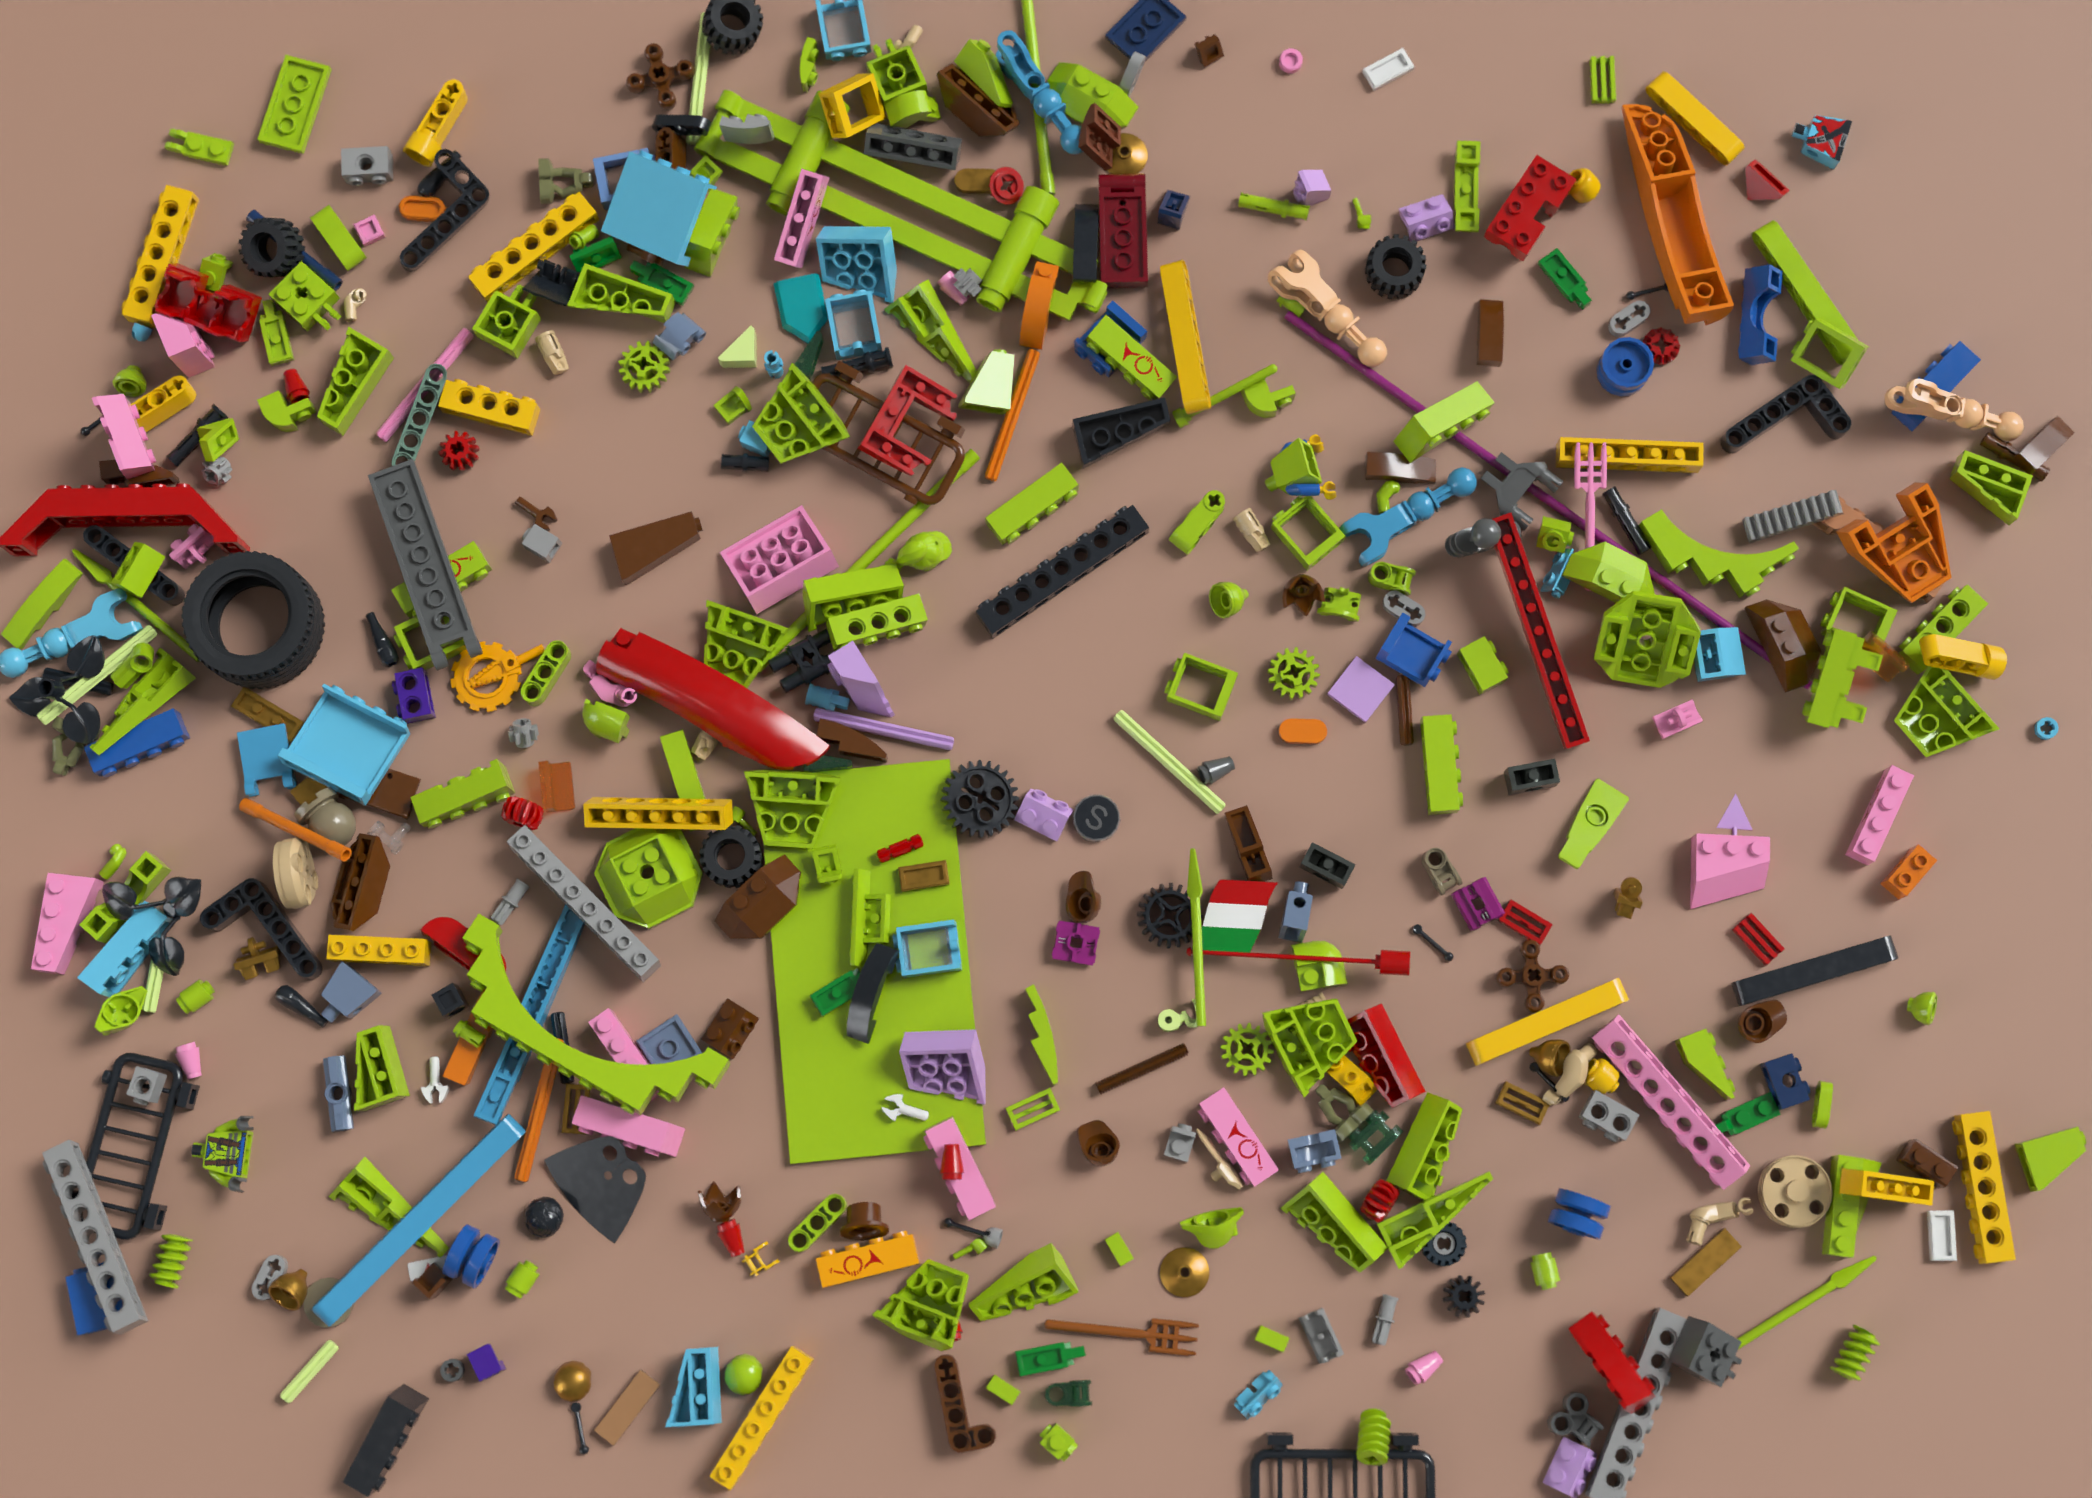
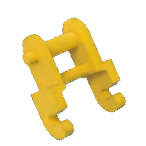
[742,1241,780,1276]

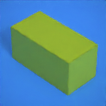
[1105,1232,1134,1267]
[1254,1325,1290,1352]
[986,1374,1021,1405]

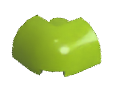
[582,699,630,743]
[1291,941,1348,992]

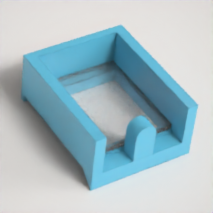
[815,0,872,61]
[825,290,882,360]
[893,920,962,978]

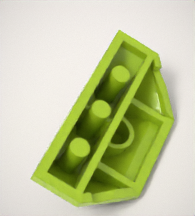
[1047,62,1139,128]
[1561,542,1655,603]

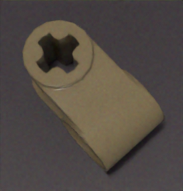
[1422,848,1463,896]

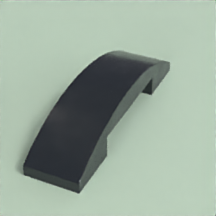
[1073,204,1099,282]
[847,943,899,1044]

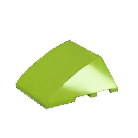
[752,363,850,464]
[704,600,789,688]
[1894,666,2000,757]
[744,769,841,849]
[1262,998,1357,1098]
[872,1259,969,1351]

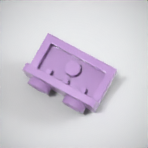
[1399,194,1454,242]
[1014,789,1073,841]
[1542,1437,1597,1498]

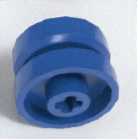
[1596,337,1654,397]
[1548,1188,1611,1240]
[443,1224,500,1288]

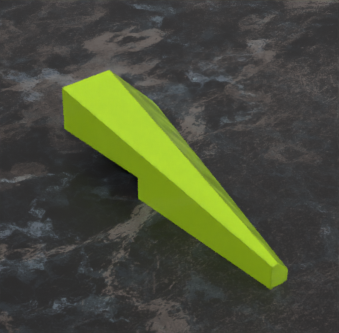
[884,279,977,383]
[90,647,196,755]
[328,1156,449,1258]
[1377,1171,1493,1269]

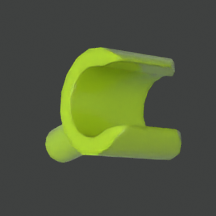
[1352,198,1371,229]
[733,806,757,836]
[953,1238,988,1260]

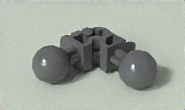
[1445,518,1522,558]

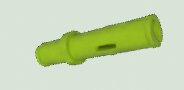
[1238,192,1310,221]

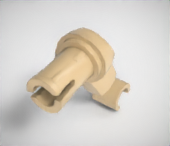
[1542,1043,1597,1105]
[1686,1198,1753,1246]

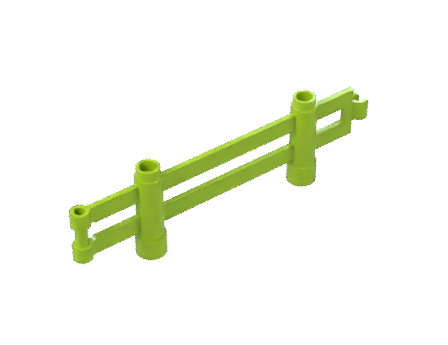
[694,90,1108,321]

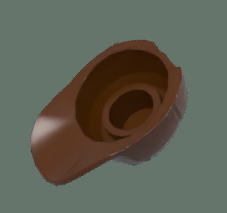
[1066,871,1101,923]
[1737,1000,1787,1043]
[1077,1120,1120,1166]

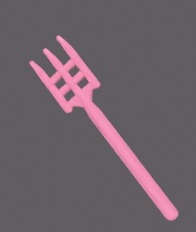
[1574,442,1607,591]

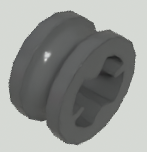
[440,1359,465,1382]

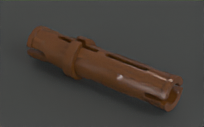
[1980,432,2050,482]

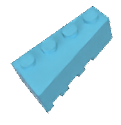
[77,901,173,997]

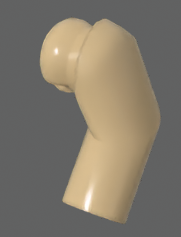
[894,25,923,50]
[344,288,367,322]

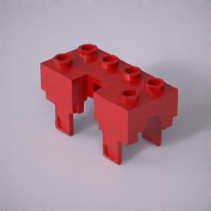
[1484,155,1577,262]
[154,263,262,342]

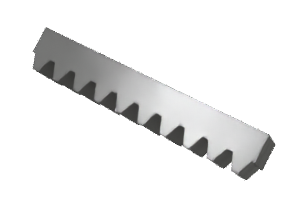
[1742,490,1844,543]

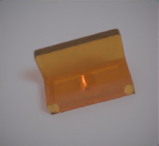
[1862,630,1910,682]
[539,761,575,813]

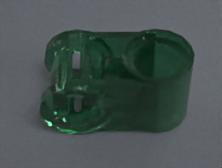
[1044,1380,1092,1406]

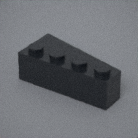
[1072,397,1171,469]
[343,1384,429,1497]

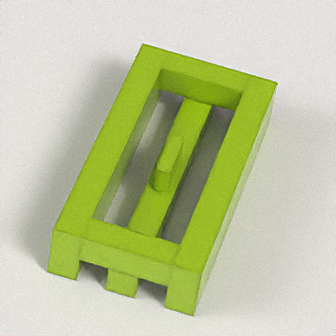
[1590,56,1616,103]
[1006,1088,1060,1131]

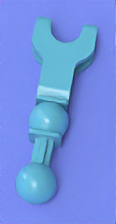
[0,588,143,678]

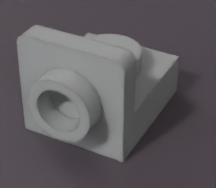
[1164,1123,1196,1162]

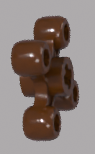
[626,43,694,110]
[1495,939,1569,1013]

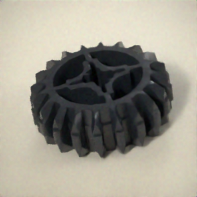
[1137,883,1203,949]

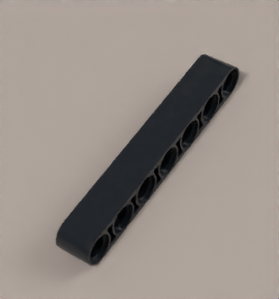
[1731,935,1899,1006]

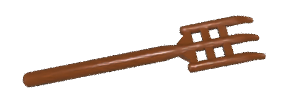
[1044,1318,1199,1356]

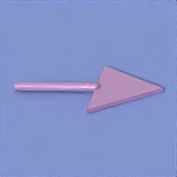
[1717,794,1752,835]

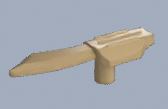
[1196,1128,1245,1190]

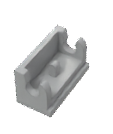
[1299,1308,1344,1364]

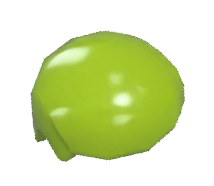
[725,1354,763,1395]

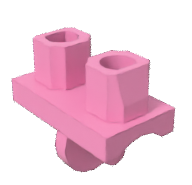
[169,524,214,569]
[1652,699,1703,739]

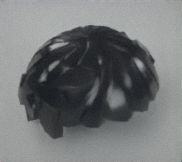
[524,1197,564,1238]

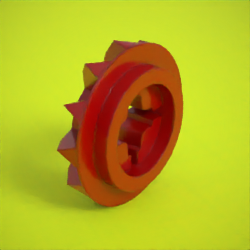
[988,167,1024,205]
[1642,327,1681,364]

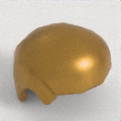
[554,1361,591,1402]

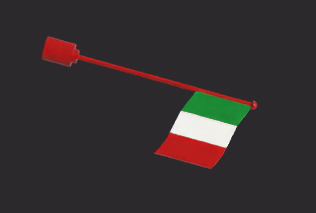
[1186,879,1410,976]

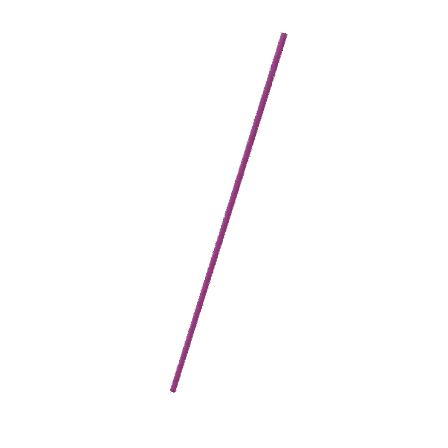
[1284,311,1813,689]

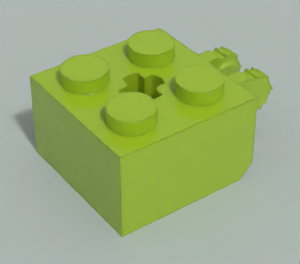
[866,38,928,112]
[268,261,341,332]
[472,285,541,359]

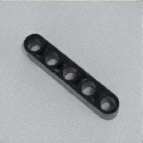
[83,525,185,606]

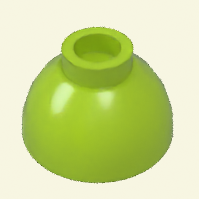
[113,365,147,397]
[1907,992,1937,1026]

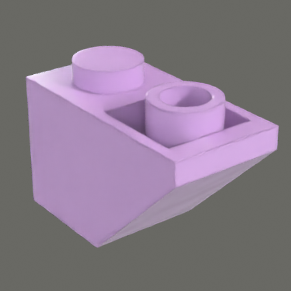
[1293,170,1331,206]

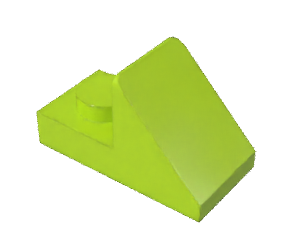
[197,418,239,462]

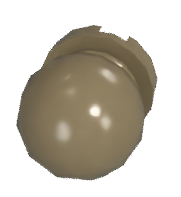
[294,787,356,846]

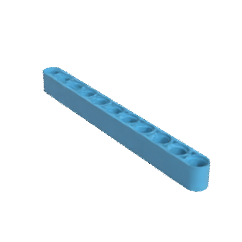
[311,1114,526,1327]

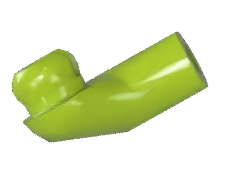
[1376,480,1400,514]
[99,844,127,880]

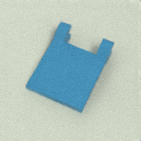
[237,723,297,797]

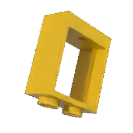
[818,73,886,138]

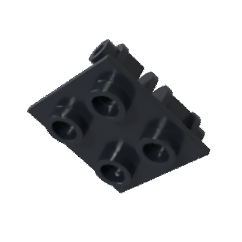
[523,259,580,306]

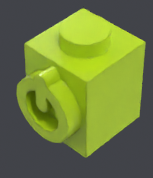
[1536,516,1574,553]
[1040,1423,1078,1462]

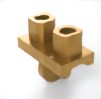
[1613,877,1643,919]
[233,937,281,980]

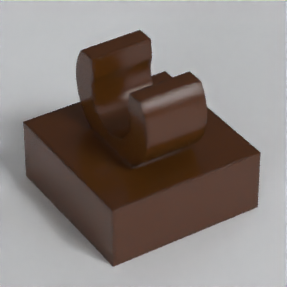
[1195,34,1224,67]

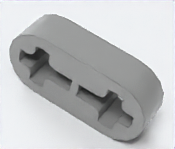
[1119,51,1146,96]
[1608,301,1650,337]
[1383,591,1425,626]
[252,1255,288,1300]

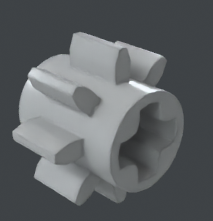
[953,268,982,297]
[201,457,233,486]
[508,718,539,748]

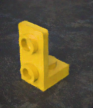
[1326,1055,1378,1105]

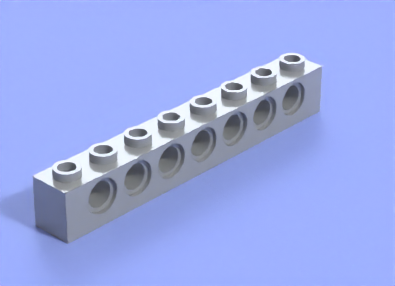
[507,825,661,983]
[42,1140,148,1335]
[1585,1308,1687,1498]

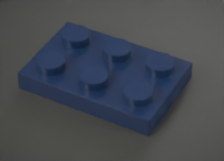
[1105,0,1186,61]

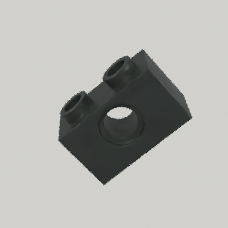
[1504,759,1560,795]
[1299,842,1356,889]

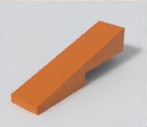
[443,989,494,1086]

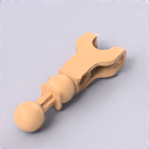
[1268,250,1387,367]
[1885,379,2024,441]

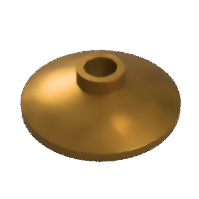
[1107,133,1148,174]
[1160,1247,1209,1297]

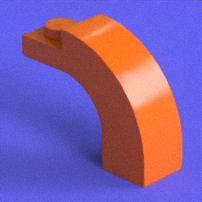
[1019,261,1059,350]

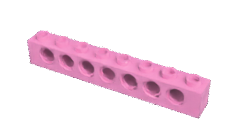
[1592,1014,1750,1190]

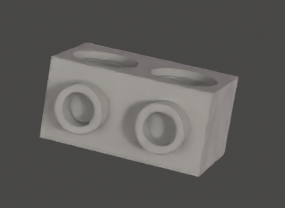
[1578,1090,1639,1143]

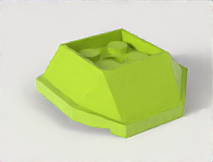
[1594,591,1701,688]
[594,828,703,929]

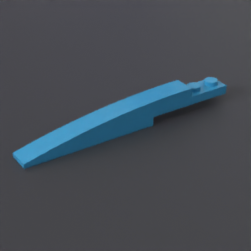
[474,904,585,1126]

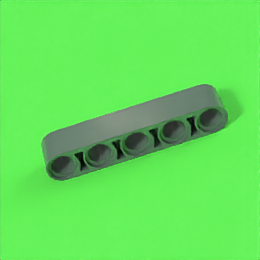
[391,364,447,466]

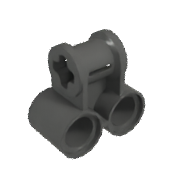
[1547,1392,1604,1447]

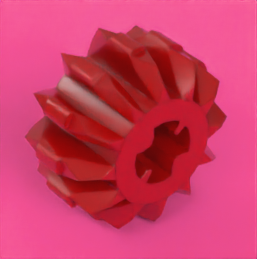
[439,431,480,472]
[501,796,544,830]
[1361,1179,1399,1222]

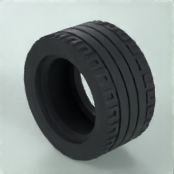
[181,551,325,689]

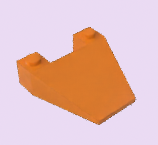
[1836,482,1952,603]

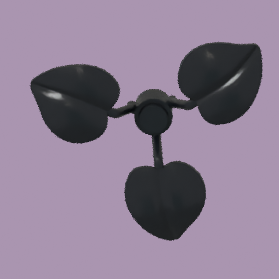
[9,635,105,745]
[102,877,201,976]

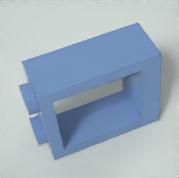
[593,148,655,210]

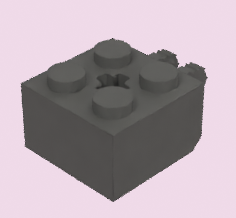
[1669,1316,1742,1387]

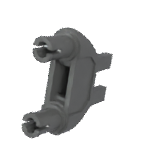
[1481,452,1563,531]

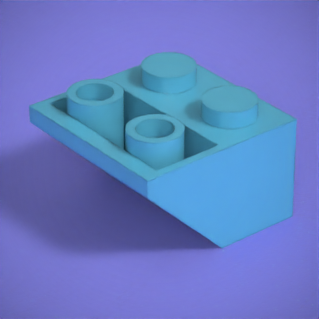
[1694,627,1746,682]

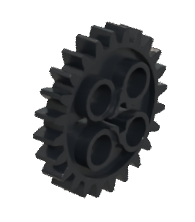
[940,760,1019,839]

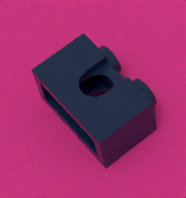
[1759,1053,1811,1110]

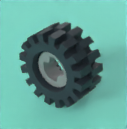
[1422,1222,1467,1266]

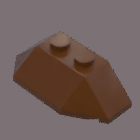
[937,64,1020,136]
[1744,599,1821,693]
[331,833,390,931]
[715,854,801,939]

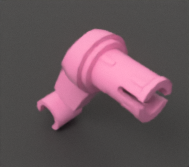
[583,660,637,707]

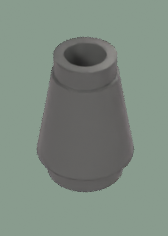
[1197,756,1235,784]

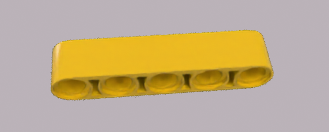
[1645,71,1745,166]

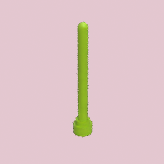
[1172,364,1278,428]

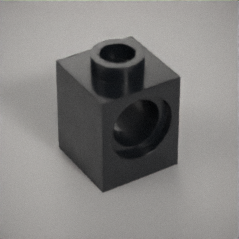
[432,983,470,1019]

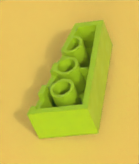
[1393,381,1495,463]
[410,759,515,829]

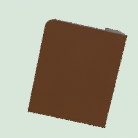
[412,1262,453,1299]

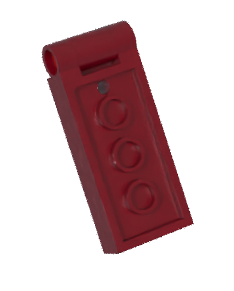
[1099,174,1148,288]

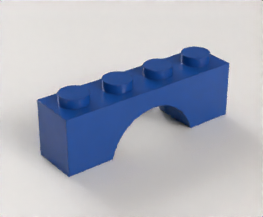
[1738,264,1782,365]

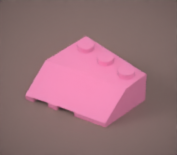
[151,313,215,378]
[92,394,156,479]
[1690,834,1770,909]

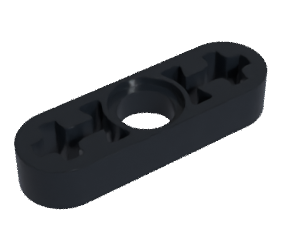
[652,114,711,136]

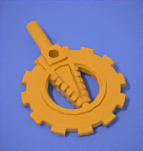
[450,641,545,712]

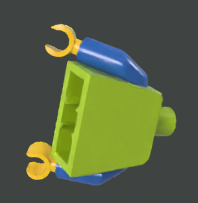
[1265,434,1336,500]

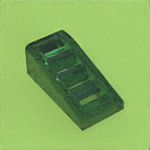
[795,331,824,381]
[803,755,853,772]

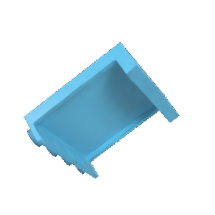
[601,150,717,267]
[278,684,410,806]

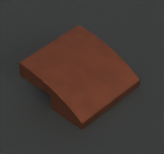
[1078,103,1121,171]

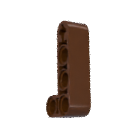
[655,127,704,208]
[935,1354,996,1453]

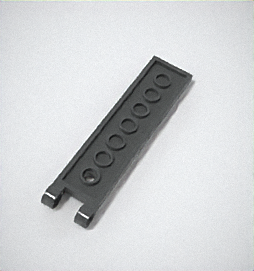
[368,459,483,671]

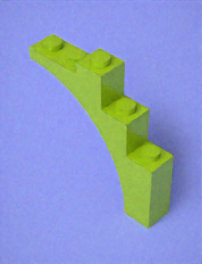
[1639,509,1799,598]

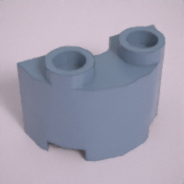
[652,312,706,360]
[1288,1129,1342,1173]

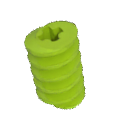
[149,1234,194,1289]
[1830,1324,1880,1381]
[1356,1408,1391,1466]

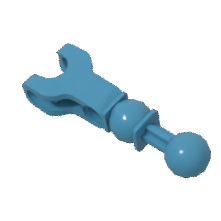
[996,30,1083,155]
[1339,467,1477,567]

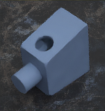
[1278,881,1313,943]
[321,961,382,1023]

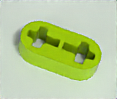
[1812,1081,1833,1129]

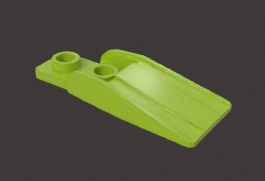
[1558,779,1629,869]

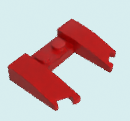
[858,365,957,476]

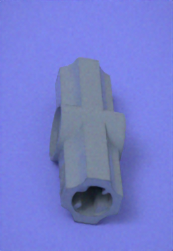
[323,1055,354,1132]

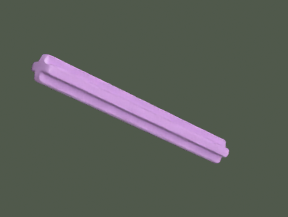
[813,708,954,750]

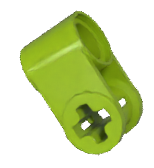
[1368,562,1416,596]

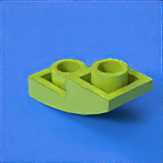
[800,37,819,92]

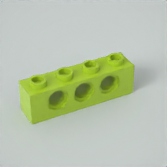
[1896,584,1988,675]
[826,593,928,651]

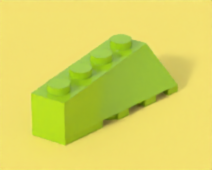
[567,263,676,323]
[317,326,394,436]
[802,564,904,632]
[1386,1092,1462,1201]
[1822,1155,1882,1258]
[1280,1172,1388,1273]

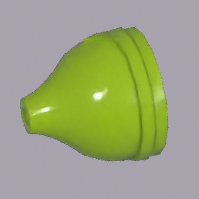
[1209,582,1249,618]

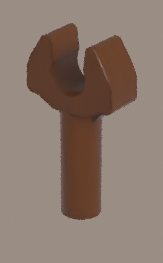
[627,244,664,266]
[515,496,558,531]

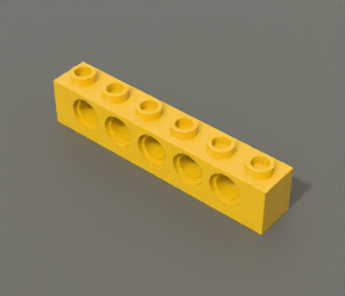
[122,185,199,329]
[468,192,600,303]
[1555,437,1704,473]
[583,797,733,830]
[1952,1111,2016,1264]
[709,1346,814,1490]

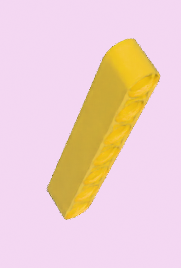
[1160,259,1211,415]
[1466,978,1629,1066]

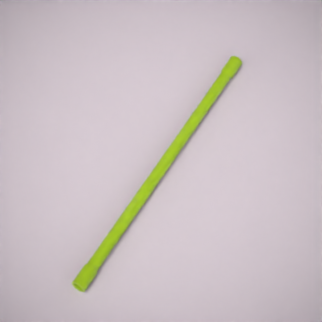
[1021,0,1055,196]
[759,449,980,673]

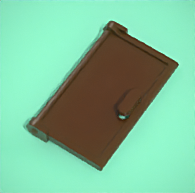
[339,769,421,820]

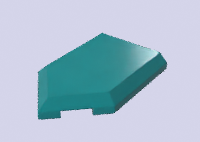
[773,273,828,345]

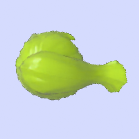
[885,531,952,572]

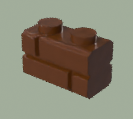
[1896,1139,1958,1188]

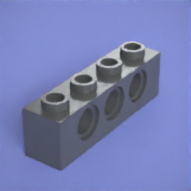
[864,123,962,170]

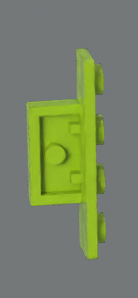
[849,869,891,968]

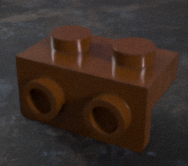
[701,998,759,1059]

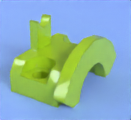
[1317,587,1361,622]

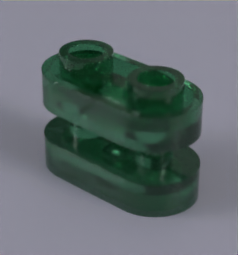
[1348,1110,1403,1165]

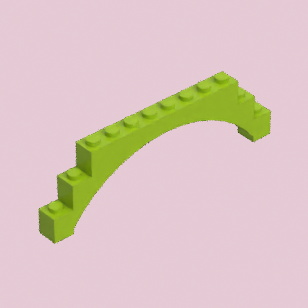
[463,914,730,1115]

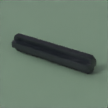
[42,667,114,696]
[551,1012,574,1084]

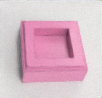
[353,215,385,247]

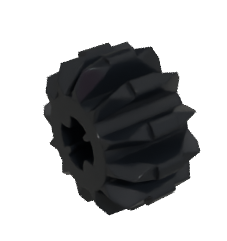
[1442,1275,1485,1318]

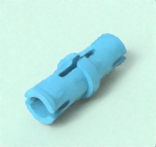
[764,350,784,379]

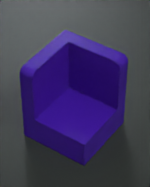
[467,1344,506,1381]

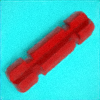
[877,834,924,863]

